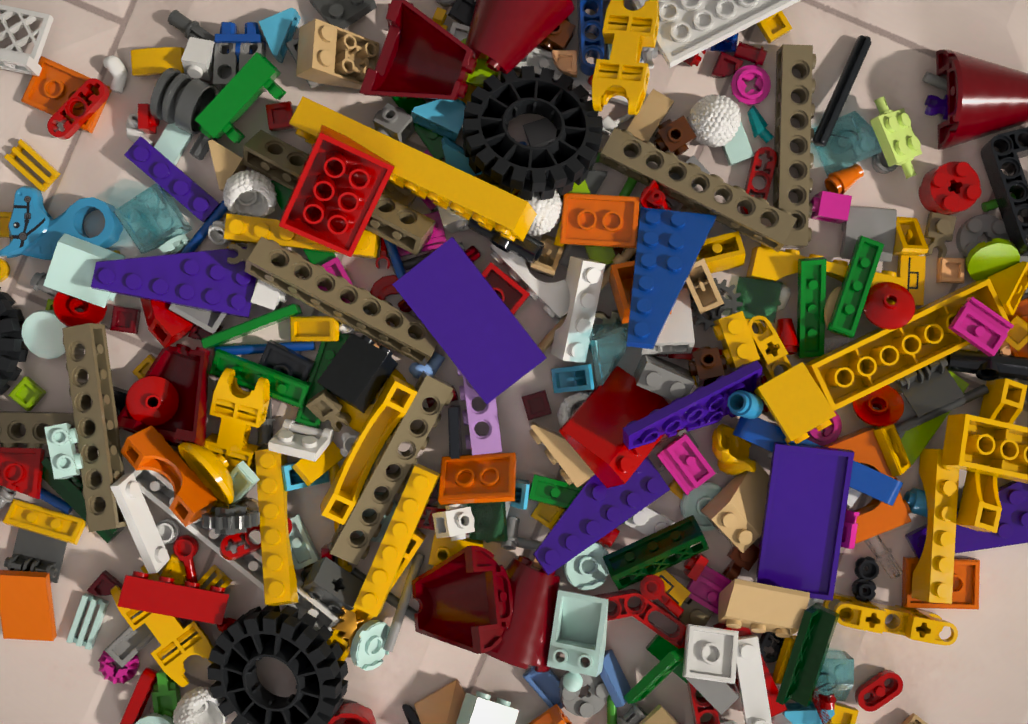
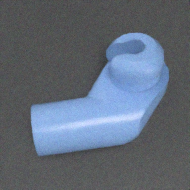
[409,352,445,379]

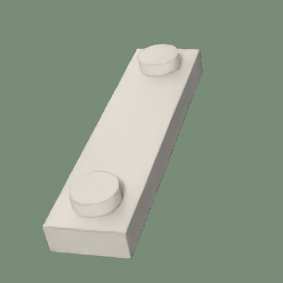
[110,473,170,574]
[736,634,772,724]

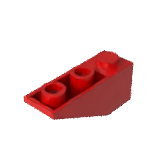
[140,298,194,348]

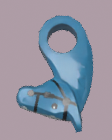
[0,186,123,260]

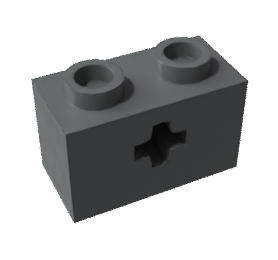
[301,557,364,614]

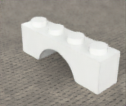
[490,244,570,319]
[551,256,606,363]

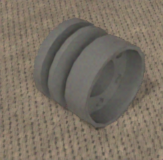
[150,68,216,135]

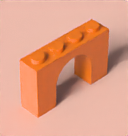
[823,427,911,544]

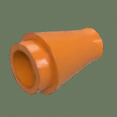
[825,164,864,194]

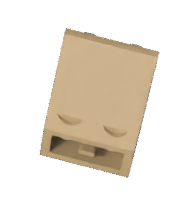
[296,18,379,89]
[529,421,595,488]

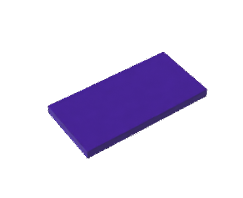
[392,237,547,405]
[755,442,855,601]

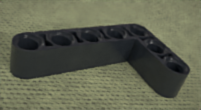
[981,127,1028,256]

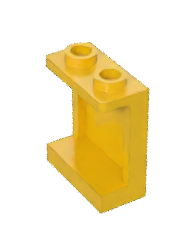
[754,362,836,444]

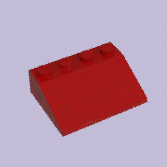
[279,125,395,257]
[559,366,669,488]

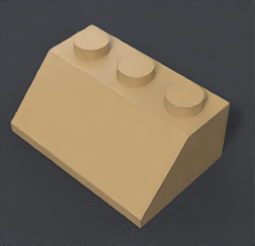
[718,579,810,638]

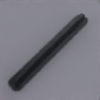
[813,35,871,147]

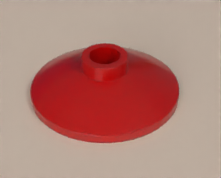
[863,282,915,330]
[53,292,107,327]
[126,376,179,426]
[852,385,904,427]

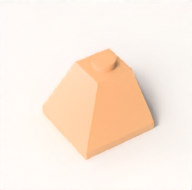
[414,679,466,724]

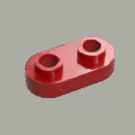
[855,670,903,712]

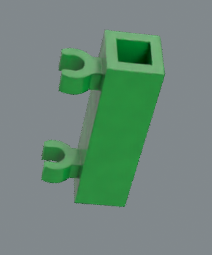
[195,52,286,144]

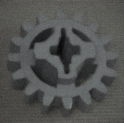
[690,278,743,332]
[202,505,260,535]

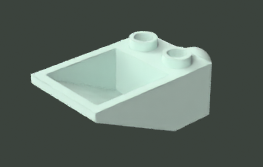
[547,589,609,692]

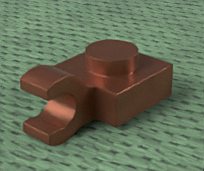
[722,544,760,581]

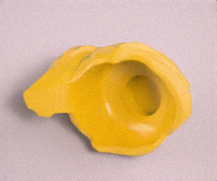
[712,424,757,475]

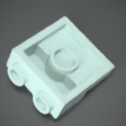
[44,423,83,480]

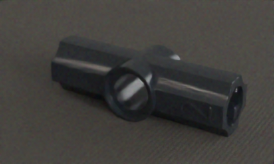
[468,217,544,264]
[946,350,1028,381]

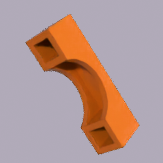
[120,425,217,527]

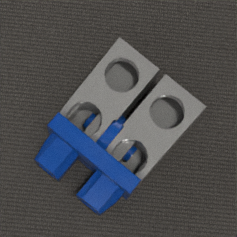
[213,22,267,92]

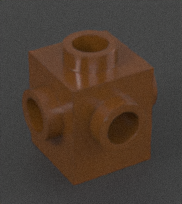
[539,18,576,51]
[654,115,697,156]
[688,346,727,387]

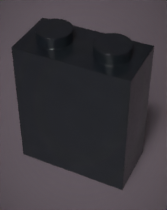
[317,333,398,413]

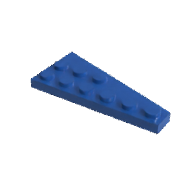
[626,207,717,349]

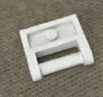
[268,419,334,462]

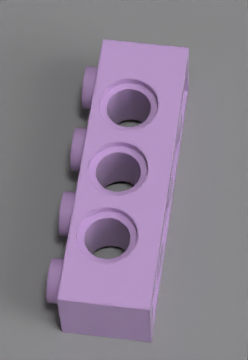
[457,368,502,455]

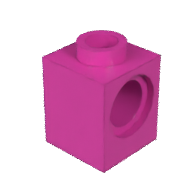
[810,191,852,224]

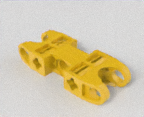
[592,0,659,115]
[746,316,792,381]
[205,368,270,473]
[110,565,213,688]
[823,593,958,645]

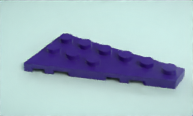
[91,247,256,319]
[623,360,763,450]
[533,456,670,575]

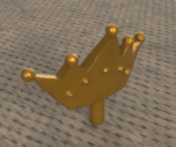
[331,606,364,649]

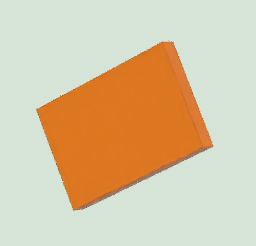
[21,56,112,133]
[560,193,640,249]
[438,452,516,505]
[902,557,980,609]
[0,570,57,641]

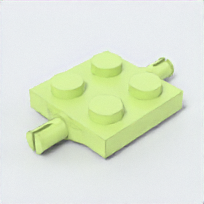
[870,96,922,179]

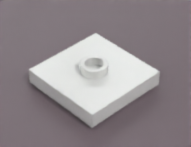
[682,624,739,684]

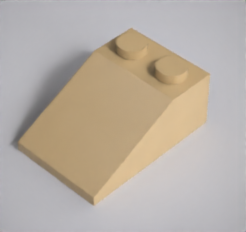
[700,459,769,553]

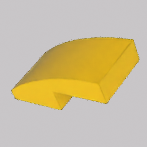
[131,47,185,77]

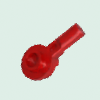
[173,535,199,583]
[640,575,684,618]

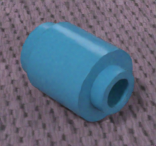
[728,390,763,419]
[903,488,927,517]

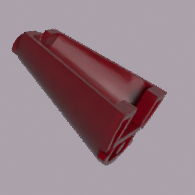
[359,0,477,100]
[465,0,575,74]
[936,49,1028,150]
[117,344,211,447]
[412,546,513,654]
[485,555,560,672]

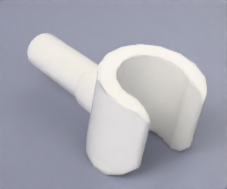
[602,114,634,134]

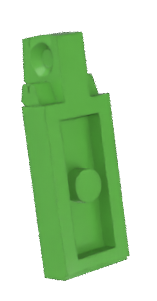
[151,668,181,719]

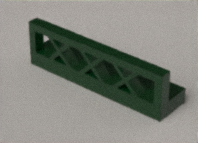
[41,457,126,543]
[603,515,709,591]
[776,603,840,707]

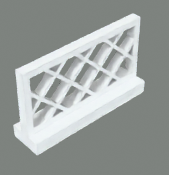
[0,4,54,76]

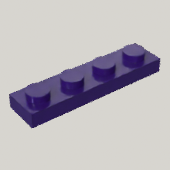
[124,136,220,223]

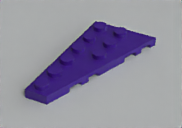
[905,481,1028,559]

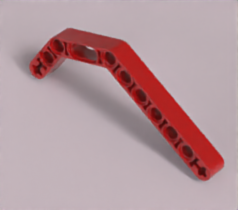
[593,589,720,724]

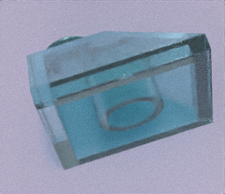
[813,111,882,176]
[589,321,628,386]
[811,651,854,701]

